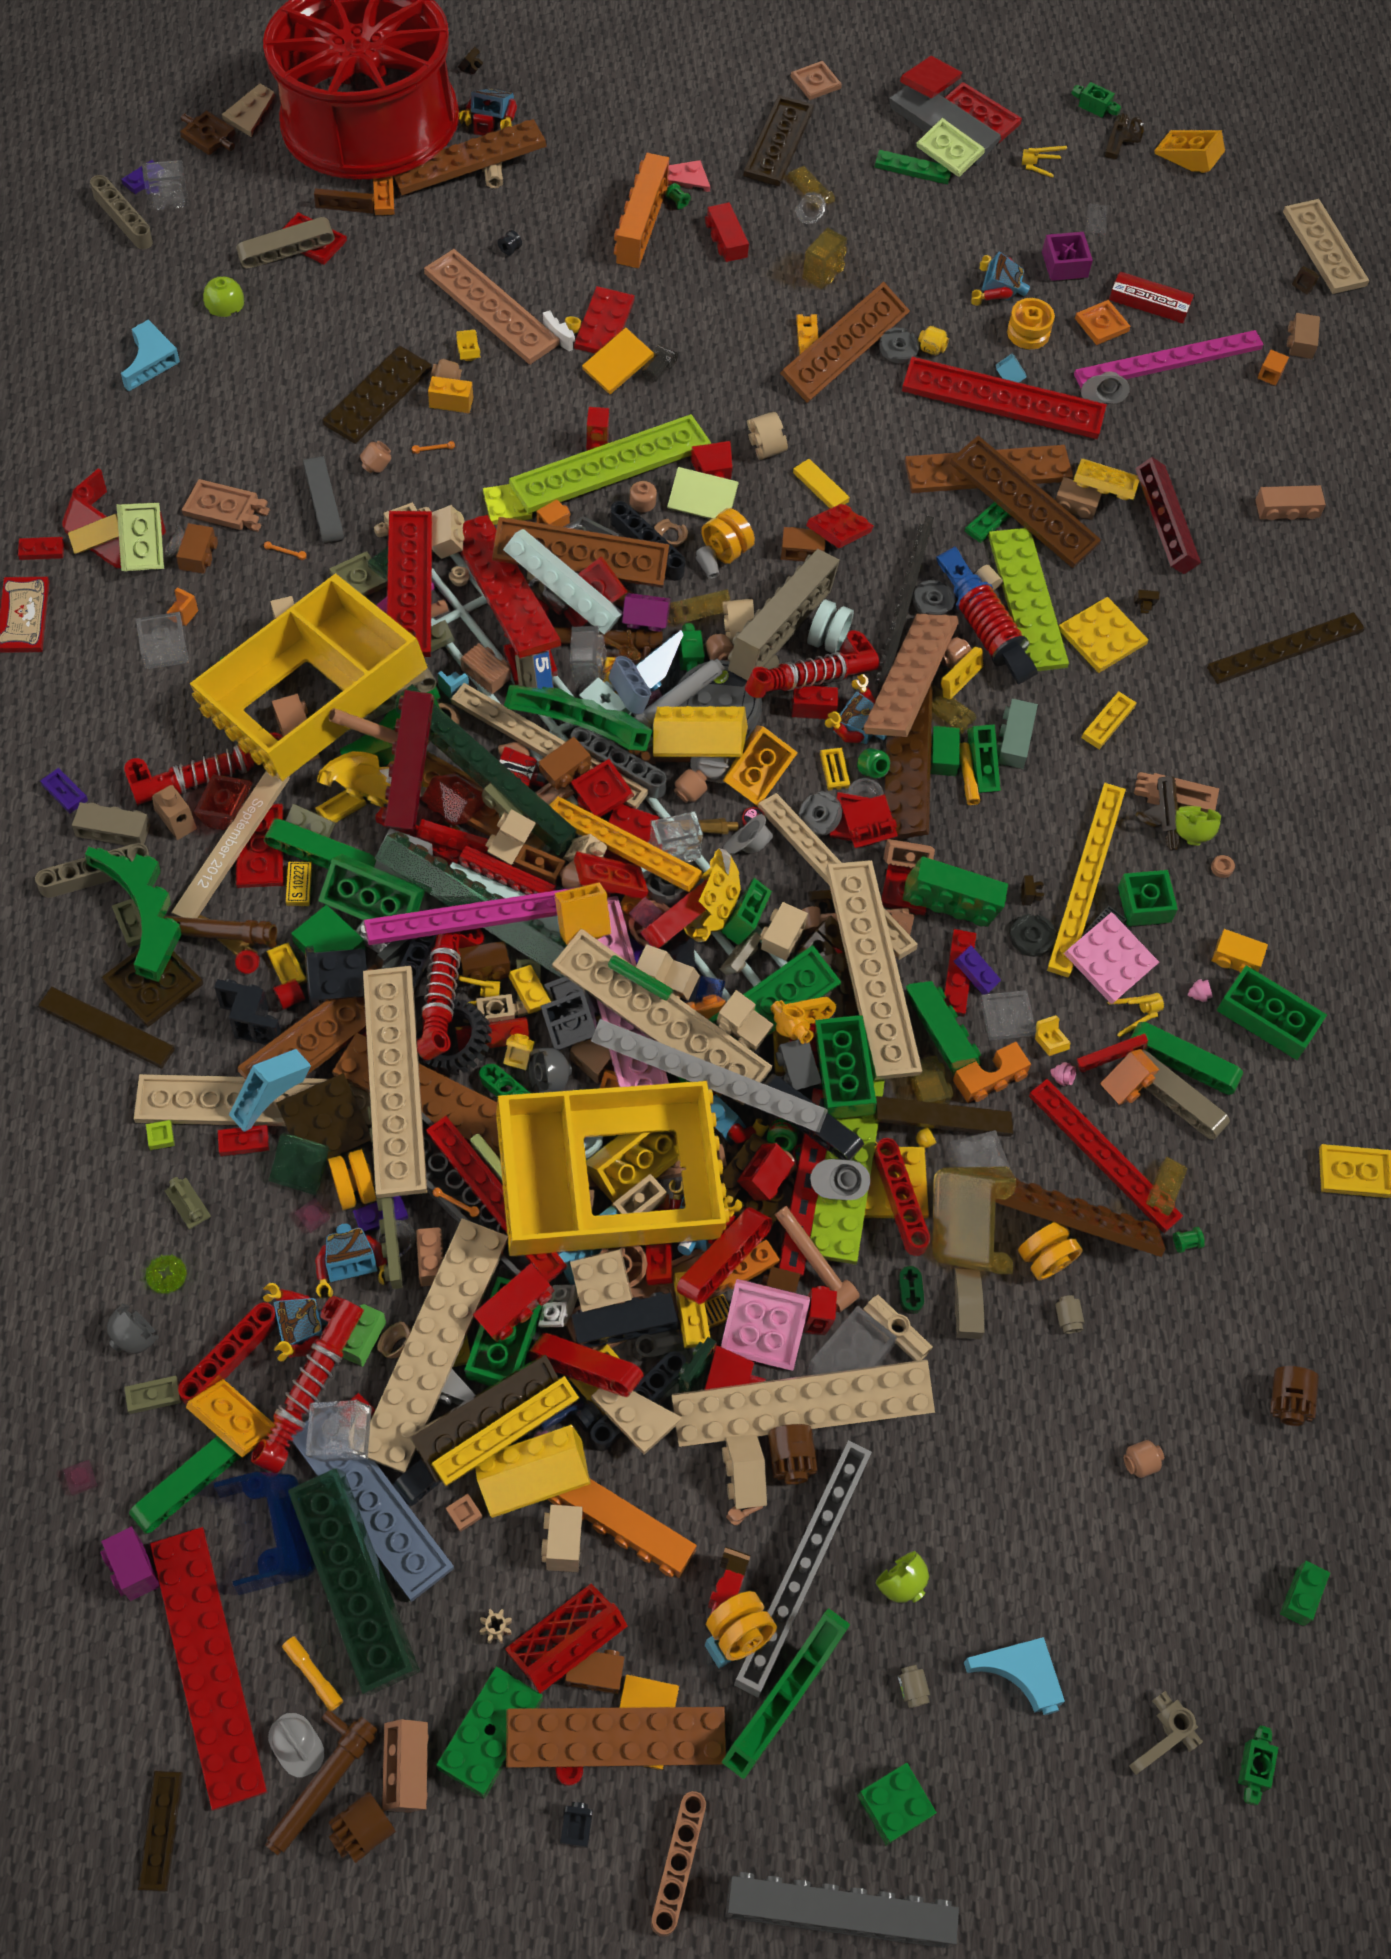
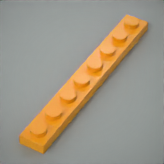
[544,796,703,892]

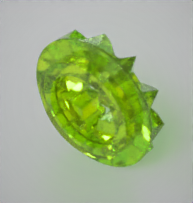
[146,1254,187,1294]

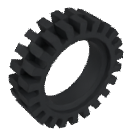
[417,999,492,1076]

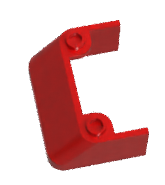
[62,468,166,568]

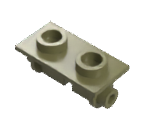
[164,1177,211,1230]

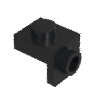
[560,1802,593,1848]

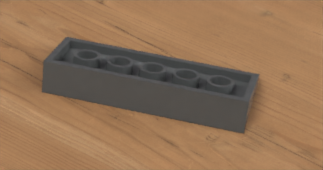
[889,86,1001,166]

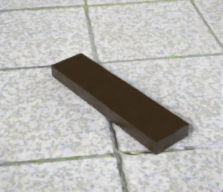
[138,1771,183,1892]

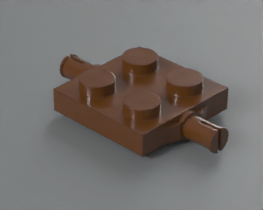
[180,110,236,155]

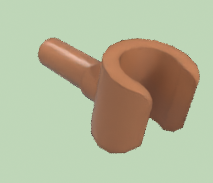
[726,1506,763,1525]

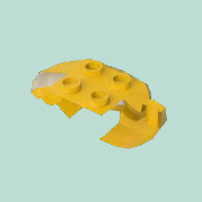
[317,751,429,807]
[684,848,741,942]

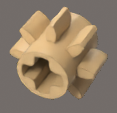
[480,1609,512,1644]

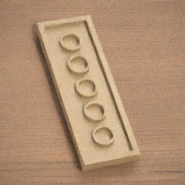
[1283,199,1369,294]

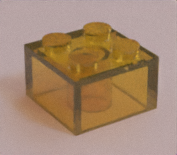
[802,227,847,289]

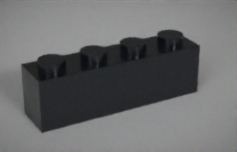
[571,1292,678,1348]

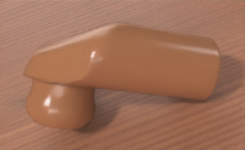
[498,742,531,757]

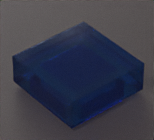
[696,976,725,1000]

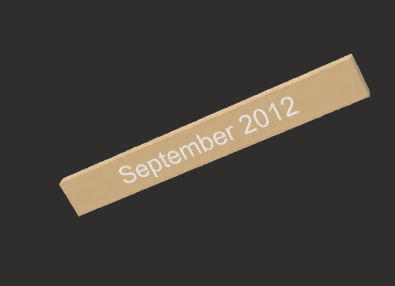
[172,771,290,918]

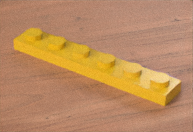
[432,1376,579,1486]

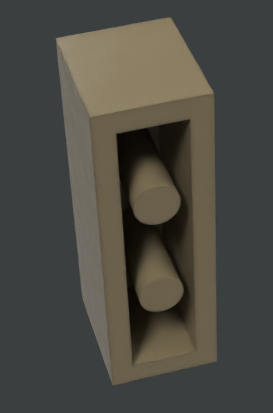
[72,802,150,846]

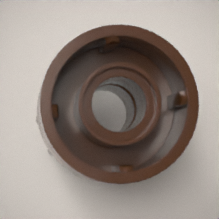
[1270,1366,1319,1426]
[768,1424,817,1485]
[328,1791,396,1863]

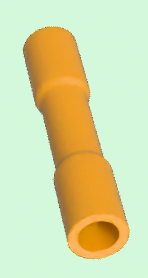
[959,743,980,805]
[282,1636,343,1712]

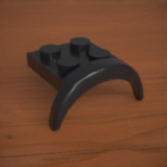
[305,945,367,1012]

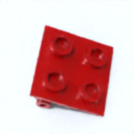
[842,794,898,848]

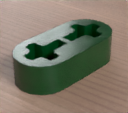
[898,1266,924,1314]

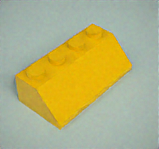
[653,706,748,757]
[586,1131,679,1203]
[475,1425,590,1518]

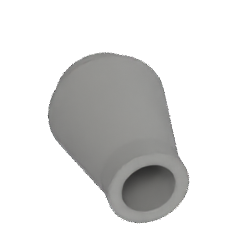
[696,546,720,579]

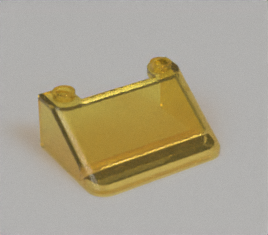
[932,1166,1016,1274]

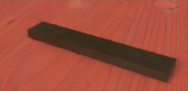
[38,986,175,1068]
[874,1096,1013,1137]

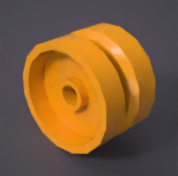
[1007,298,1055,350]
[701,508,755,564]
[328,1149,377,1210]
[1018,1222,1083,1280]
[706,1591,777,1661]

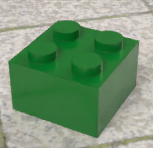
[1118,870,1178,927]
[857,1763,937,1846]

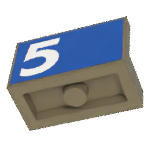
[515,650,554,689]

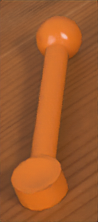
[412,441,455,454]
[264,541,306,560]
[432,1187,479,1217]

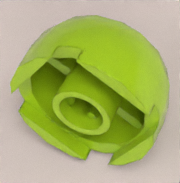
[203,277,244,317]
[1175,806,1221,845]
[876,1551,929,1603]

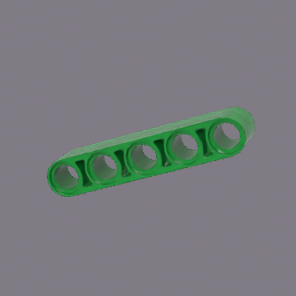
[263,819,377,870]
[1130,1022,1243,1095]
[129,1436,241,1534]

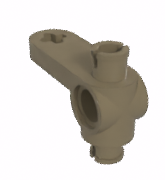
[1129,1691,1203,1775]

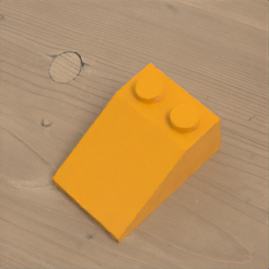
[1154,130,1225,173]
[723,725,798,806]

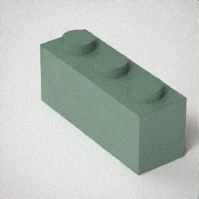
[997,699,1038,769]

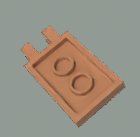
[182,479,270,532]

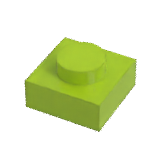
[146,1120,175,1150]

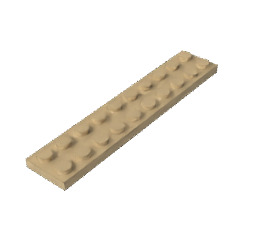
[826,861,922,1080]
[552,928,772,1105]
[363,966,427,1198]
[134,1074,372,1128]
[357,1218,508,1473]
[672,1360,935,1447]

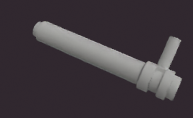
[634,659,725,747]

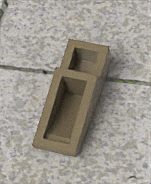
[955,1268,984,1339]

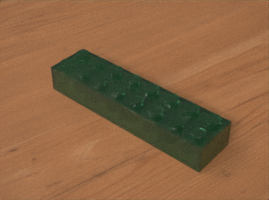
[288,1468,420,1695]

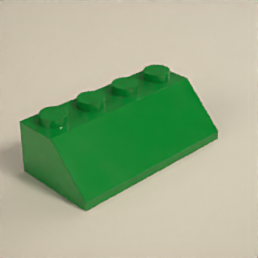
[905,981,981,1076]

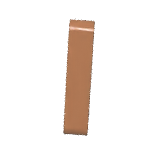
[651,1791,706,1937]

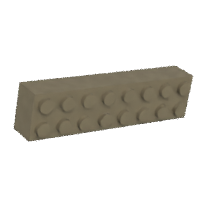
[728,549,840,680]

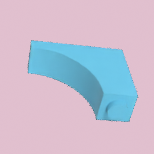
[121,320,180,391]
[229,1049,311,1132]
[964,1637,1065,1715]

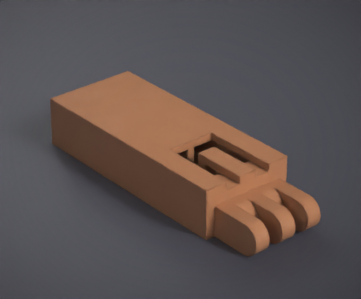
[1134,772,1219,813]

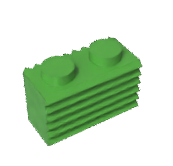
[342,1304,386,1367]

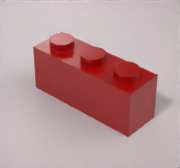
[705,202,749,262]
[472,1263,555,1342]

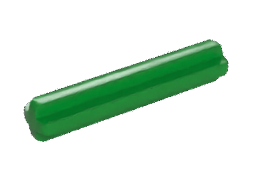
[608,955,673,1001]

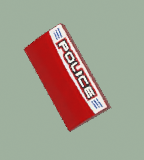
[1109,272,1194,324]

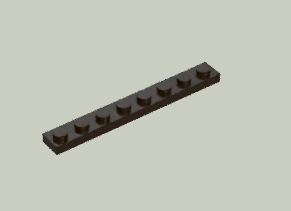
[1207,612,1365,684]

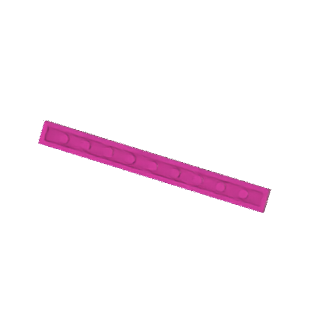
[1074,330,1264,389]
[364,887,578,945]

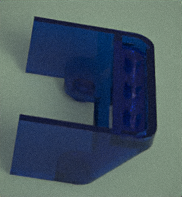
[214,1472,316,1595]

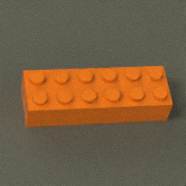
[614,153,669,268]

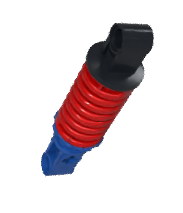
[936,546,1038,685]

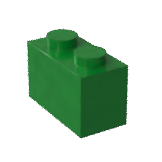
[930,726,960,776]
[1280,1561,1330,1626]

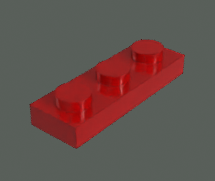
[455,1017,530,1052]

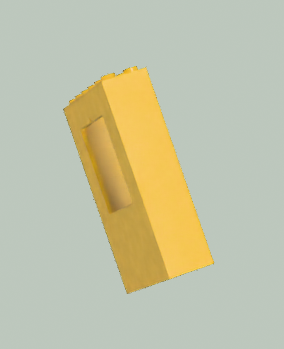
[190,573,428,781]
[496,1081,729,1256]

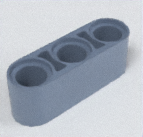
[608,656,651,714]

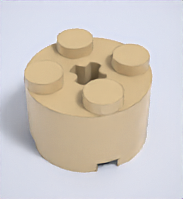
[747,412,788,460]
[723,599,754,642]

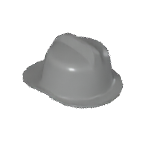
[1081,371,1130,404]
[691,757,736,783]
[723,814,773,854]
[810,1159,870,1200]
[268,1713,324,1777]

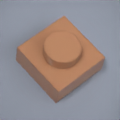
[890,911,914,935]
[446,1494,482,1532]

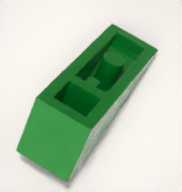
[967,724,1001,793]
[721,878,772,945]

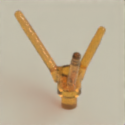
[598,630,641,675]

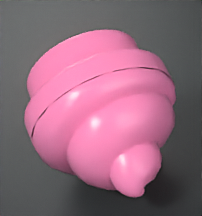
[1188,979,1213,1002]
[1050,1062,1076,1086]

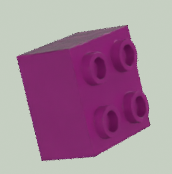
[1042,232,1093,281]
[622,593,671,631]
[100,1526,160,1601]

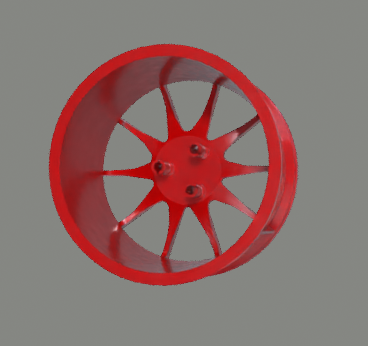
[263,0,459,179]

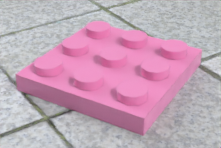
[1064,912,1159,1005]
[721,1279,811,1371]

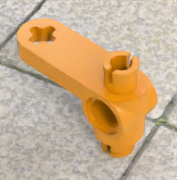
[771,997,836,1044]

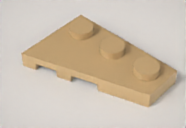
[222,84,275,137]
[591,1389,682,1455]

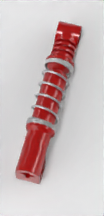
[745,630,879,698]
[124,732,283,805]
[416,928,484,1060]
[251,1296,364,1474]

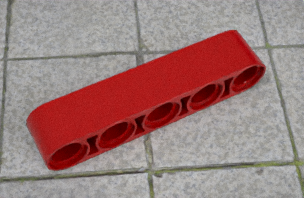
[640,877,709,948]
[874,1138,930,1256]
[677,1207,772,1305]
[178,1302,278,1405]
[527,1333,643,1397]

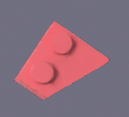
[668,160,710,192]

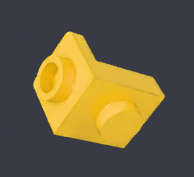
[456,330,481,361]
[1035,1015,1070,1056]
[503,1034,534,1070]

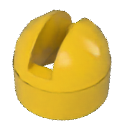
[565,316,581,334]
[916,1127,936,1148]

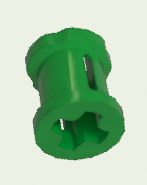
[665,183,691,209]
[1173,1227,1205,1253]

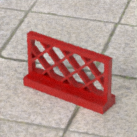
[505,1583,628,1693]

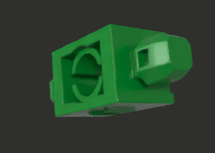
[1072,82,1121,118]
[678,623,704,672]
[1238,1725,1279,1806]

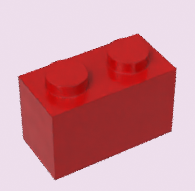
[586,407,609,451]
[792,685,838,719]
[737,1143,795,1200]
[802,1286,837,1335]

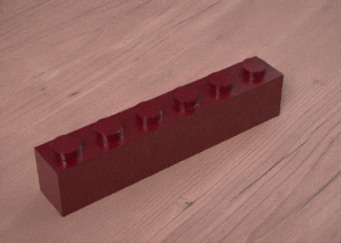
[1135,457,1201,574]
[382,690,434,832]

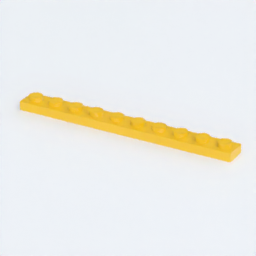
[1047,783,1126,978]

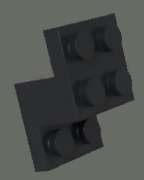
[541,977,600,1051]
[214,979,282,1045]

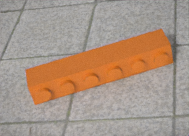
[548,1478,697,1578]

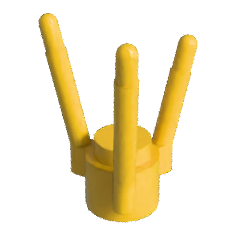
[1022,146,1067,178]
[455,974,500,1006]
[1108,993,1164,1037]

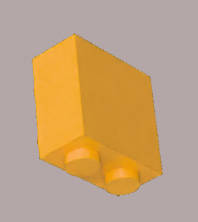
[554,882,611,945]

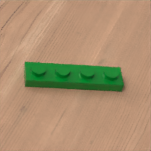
[874,150,952,185]

